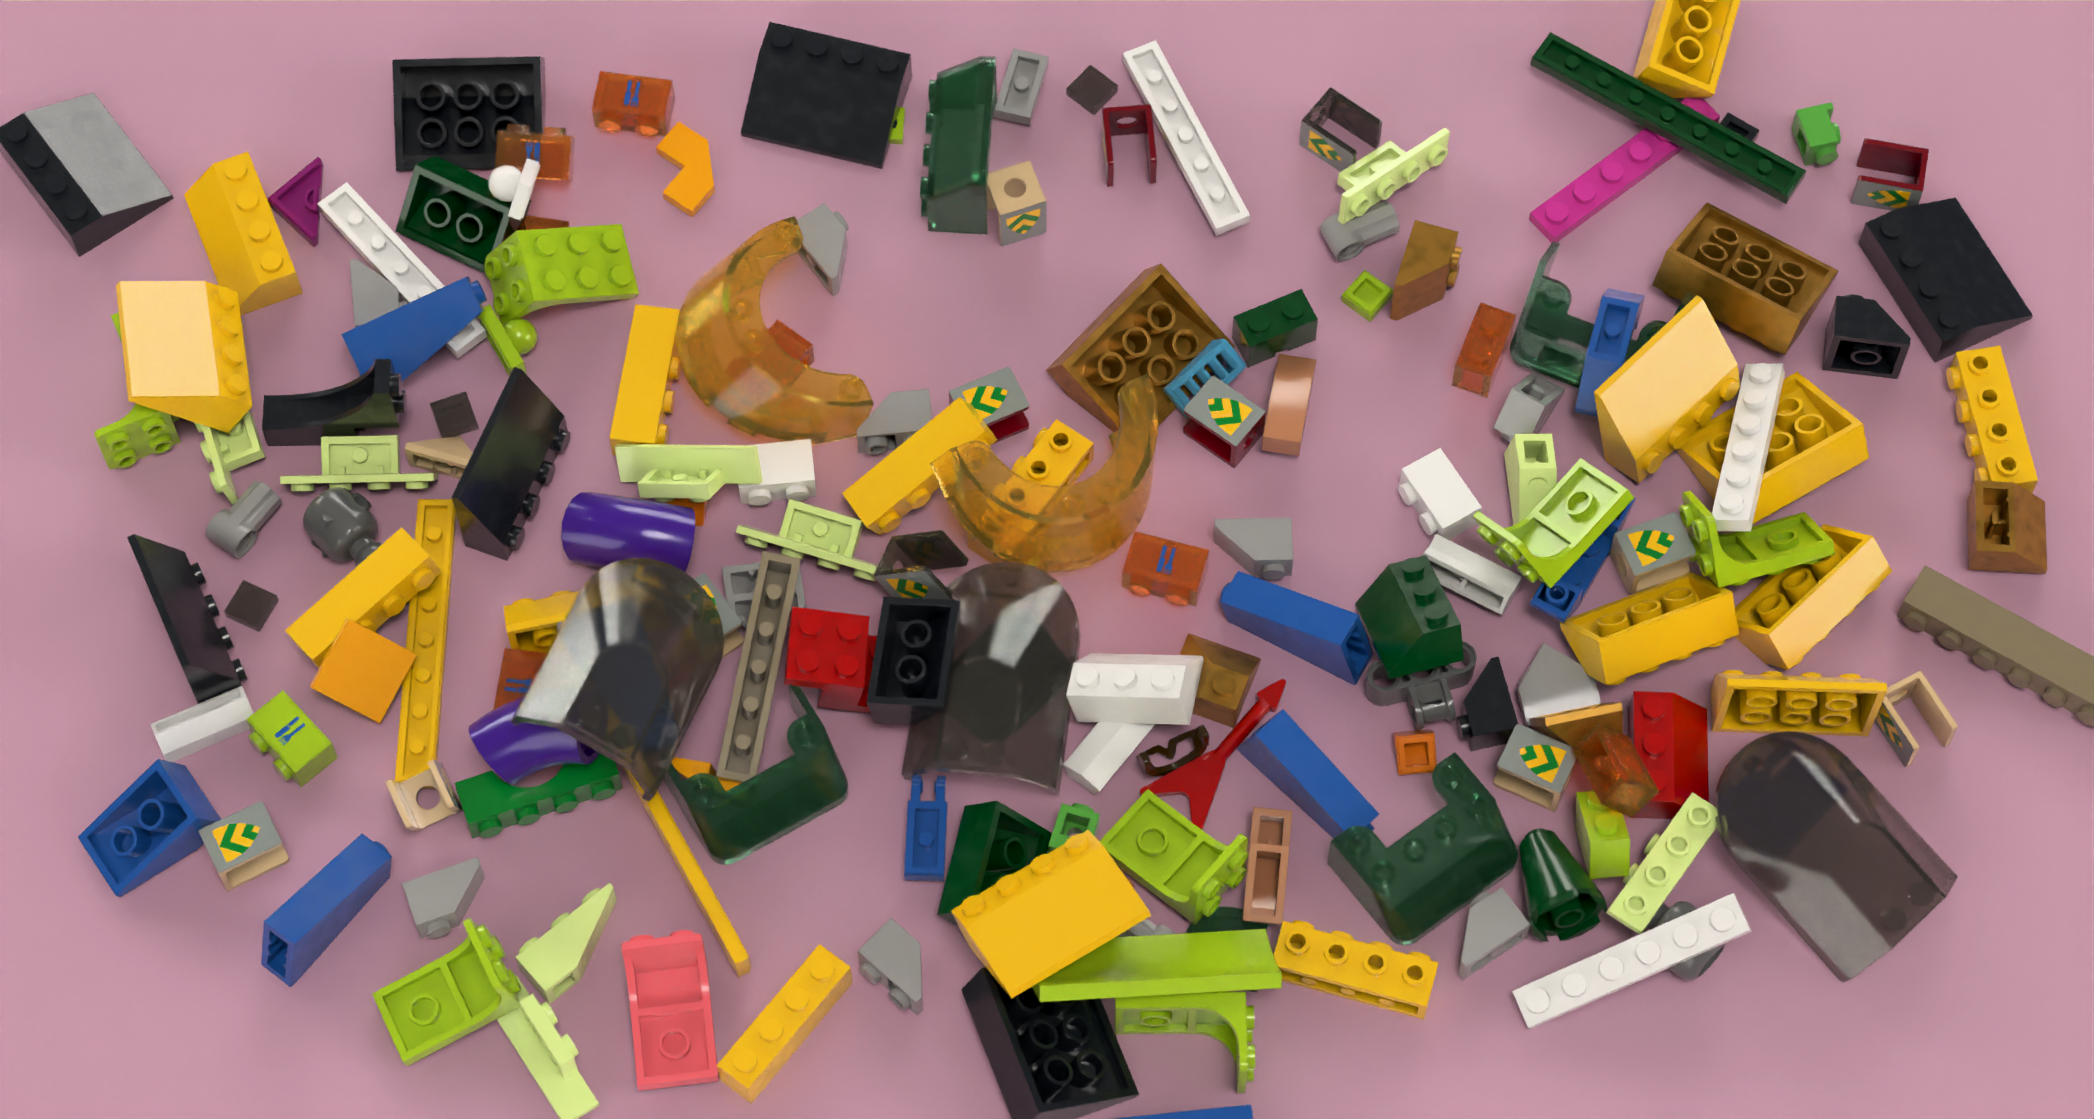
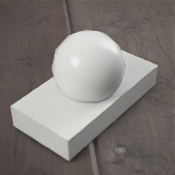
[488,158,540,220]

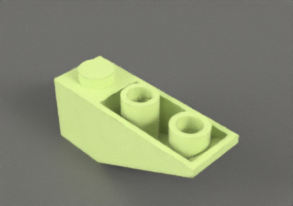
[1504,434,1557,525]
[516,883,617,1005]

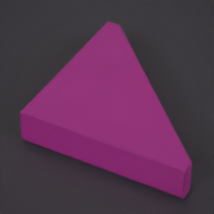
[267,157,323,247]

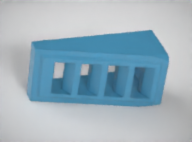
[1163,339,1247,418]

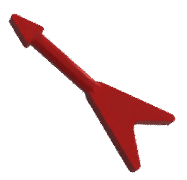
[1140,679,1286,830]

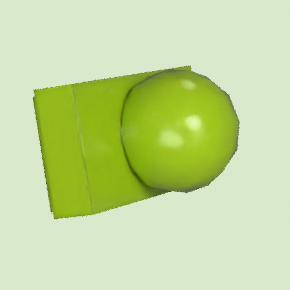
[478,304,538,376]

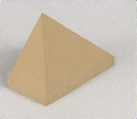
[404,436,472,479]

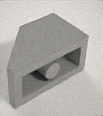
[788,203,849,296]
[350,259,408,328]
[1493,372,1566,442]
[1213,518,1293,580]
[402,857,485,939]
[1458,887,1530,980]

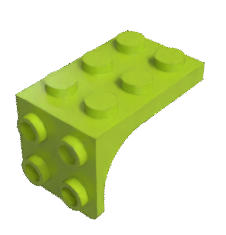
[485,224,639,326]
[94,312,181,469]
[1472,458,1635,588]
[1679,491,1835,588]
[1100,789,1249,925]
[372,918,522,1066]
[1115,991,1255,1093]

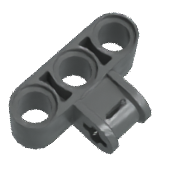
[1365,641,1477,730]

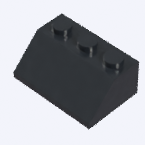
[867,597,961,725]

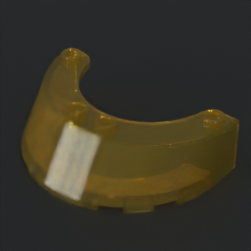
[676,216,874,445]
[930,374,1158,573]

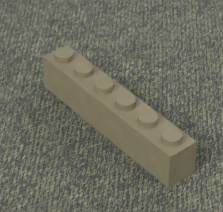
[716,551,801,793]
[1897,565,2094,727]

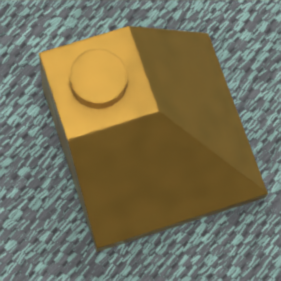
[1180,633,1261,728]
[1530,702,1623,763]

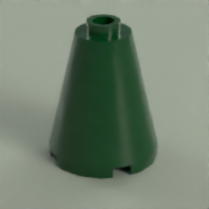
[1519,828,1608,942]

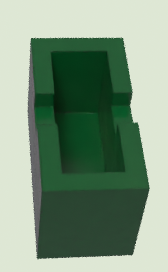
[1232,289,1318,367]

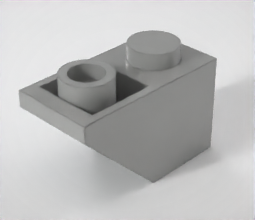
[856,389,932,455]
[858,918,923,1016]

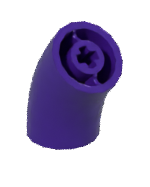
[561,492,695,580]
[468,689,607,785]

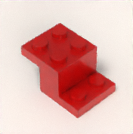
[784,606,877,713]

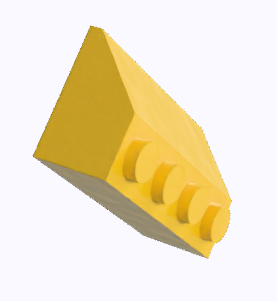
[1633,0,1740,98]
[184,151,302,315]
[1735,524,1892,670]
[1560,572,1739,685]
[503,575,668,663]

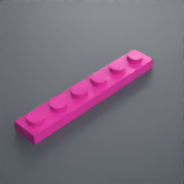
[1529,97,1720,245]

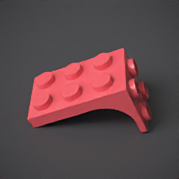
[621,930,719,1091]

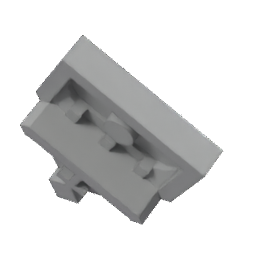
[1516,643,1601,727]

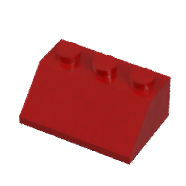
[1628,691,1709,819]

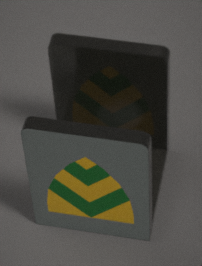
[1299,87,1382,172]
[873,530,969,600]

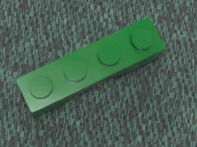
[454,735,623,838]

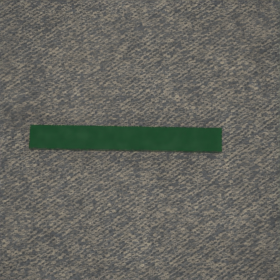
[1530,32,1806,204]

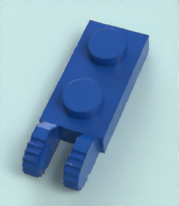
[904,775,948,881]

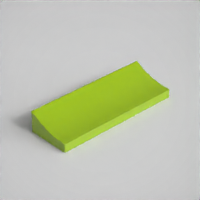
[1032,929,1282,1002]

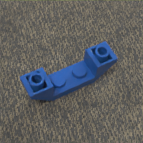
[1575,288,1645,417]
[1530,498,1636,623]

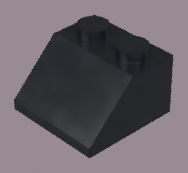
[1822,294,1911,379]

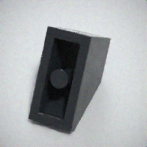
[1456,656,1518,751]

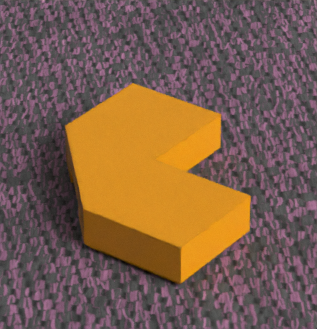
[656,121,715,217]

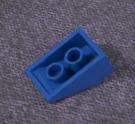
[78,759,221,897]

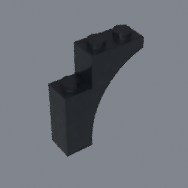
[262,359,407,446]

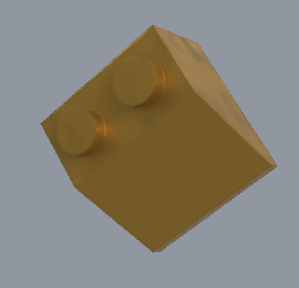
[1390,220,1463,321]

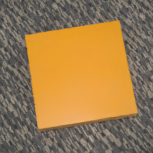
[309,618,417,723]

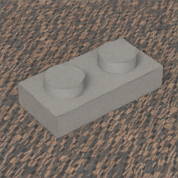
[994,48,1049,125]

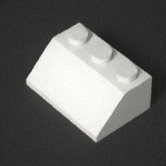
[1066,653,1204,725]

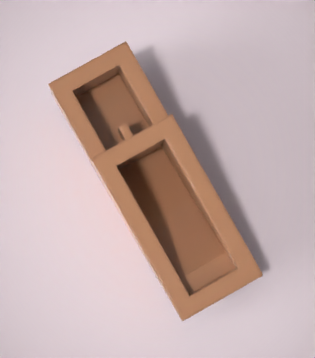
[1262,354,1316,456]
[1242,807,1293,926]

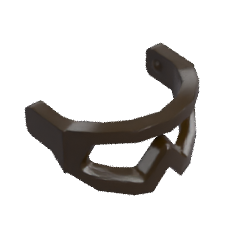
[1136,725,1210,777]

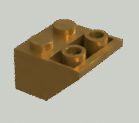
[1967,480,2047,574]

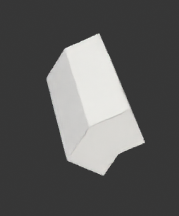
[1423,534,1522,615]
[150,686,253,762]
[1063,722,1155,795]

